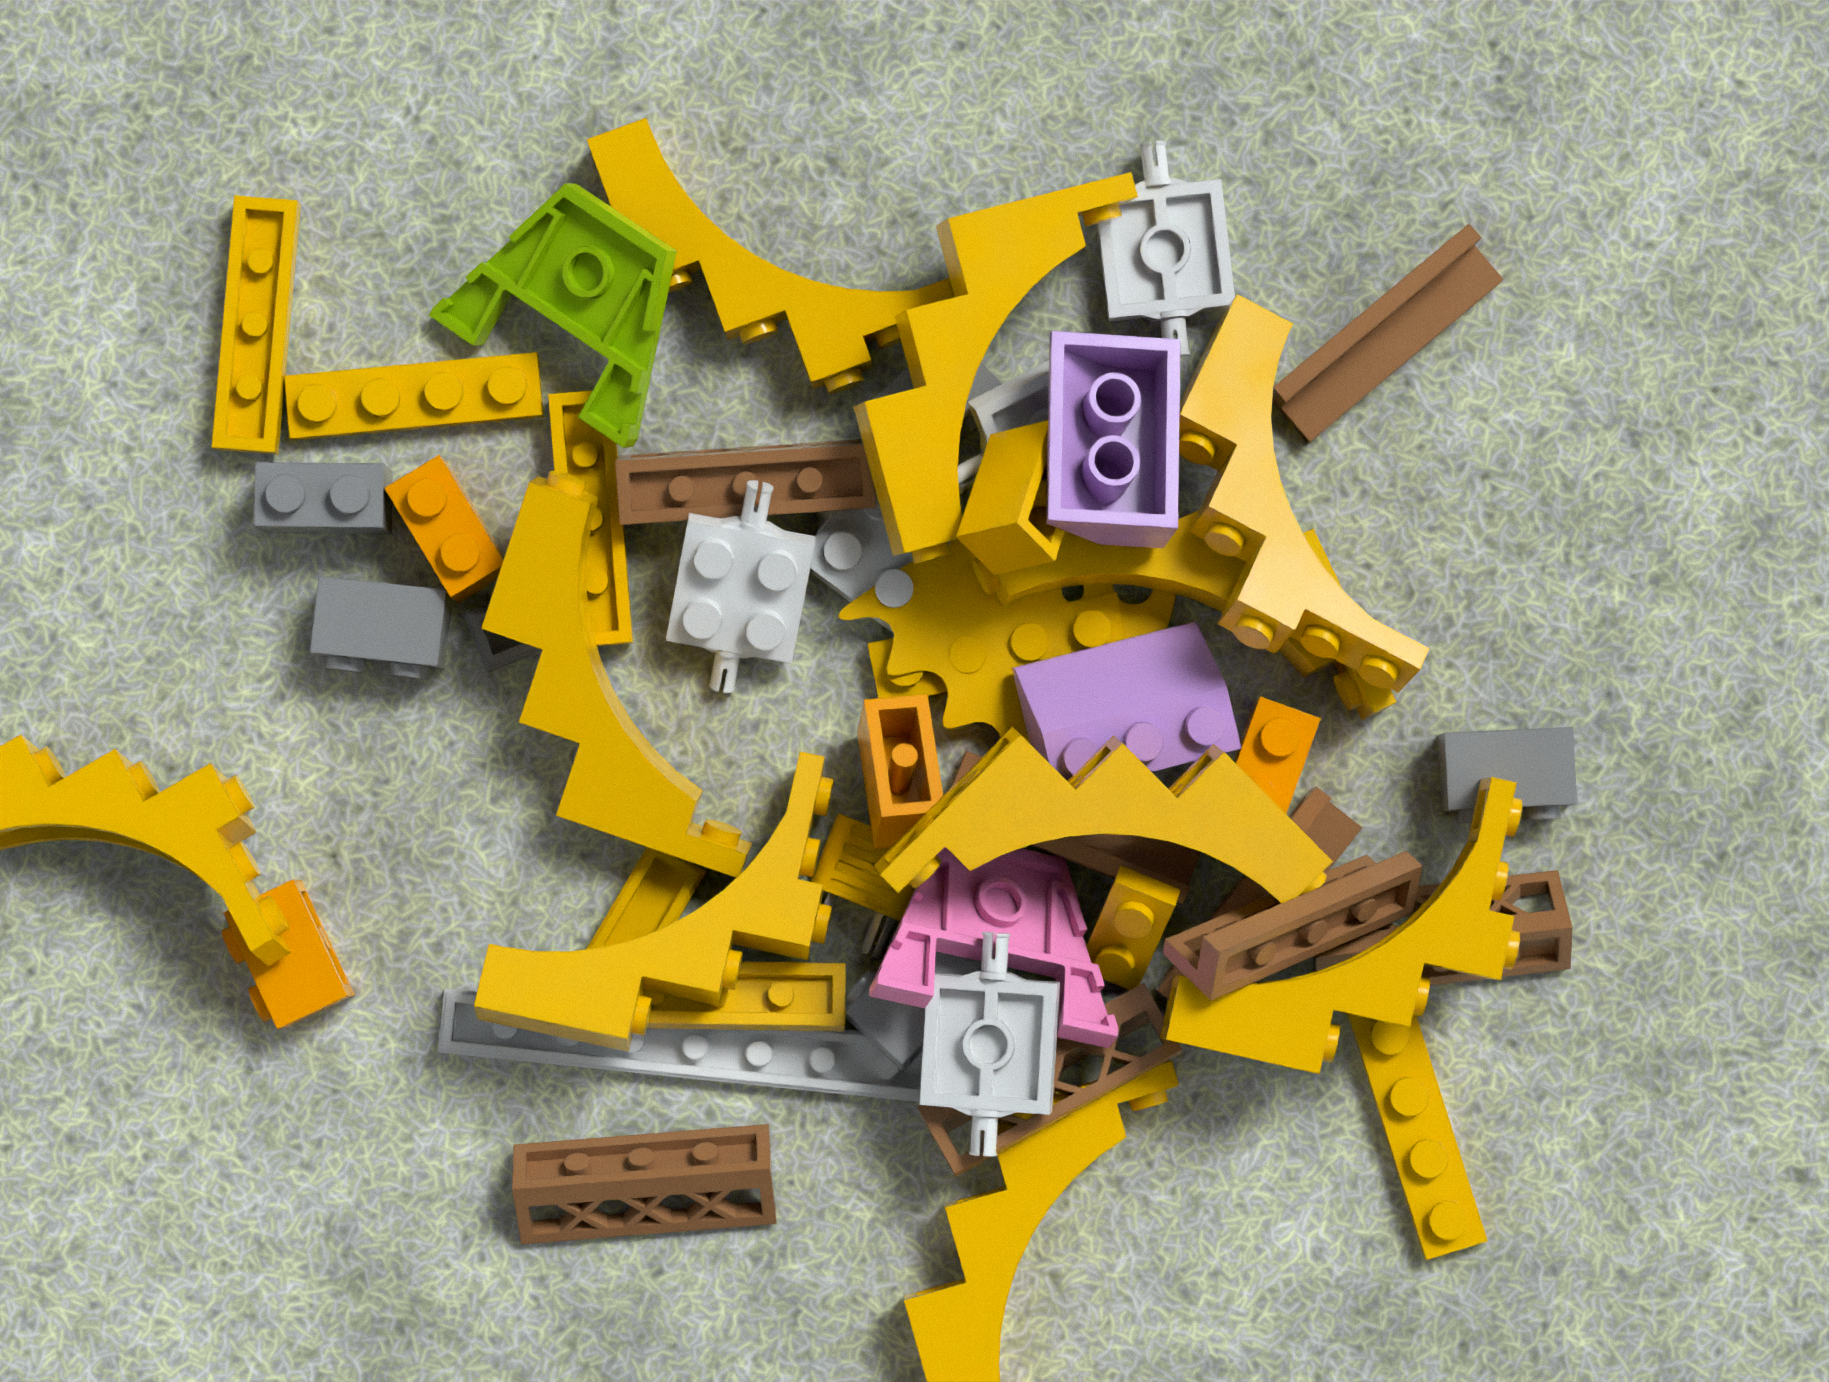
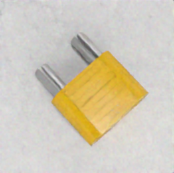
[810,813,916,959]

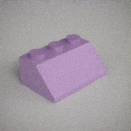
[1046,331,1181,548]
[1012,621,1241,781]

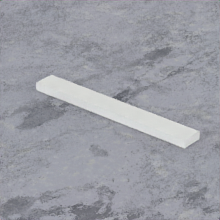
[437,989,923,1102]

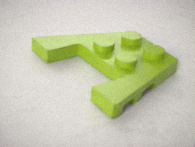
[429,183,677,448]

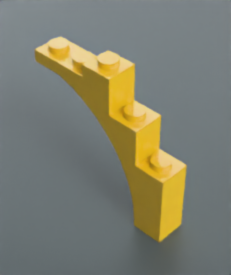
[587,117,954,394]
[1179,294,1430,693]
[0,734,291,966]
[474,751,834,1052]
[1160,777,1522,1074]

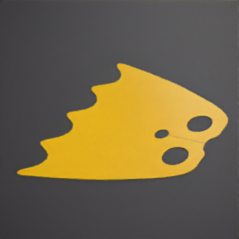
[838,539,1176,743]

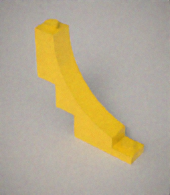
[853,172,1138,564]
[481,471,753,877]
[972,510,1396,720]
[874,727,1333,903]
[904,1060,1179,1382]

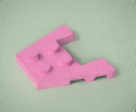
[869,847,1118,1048]

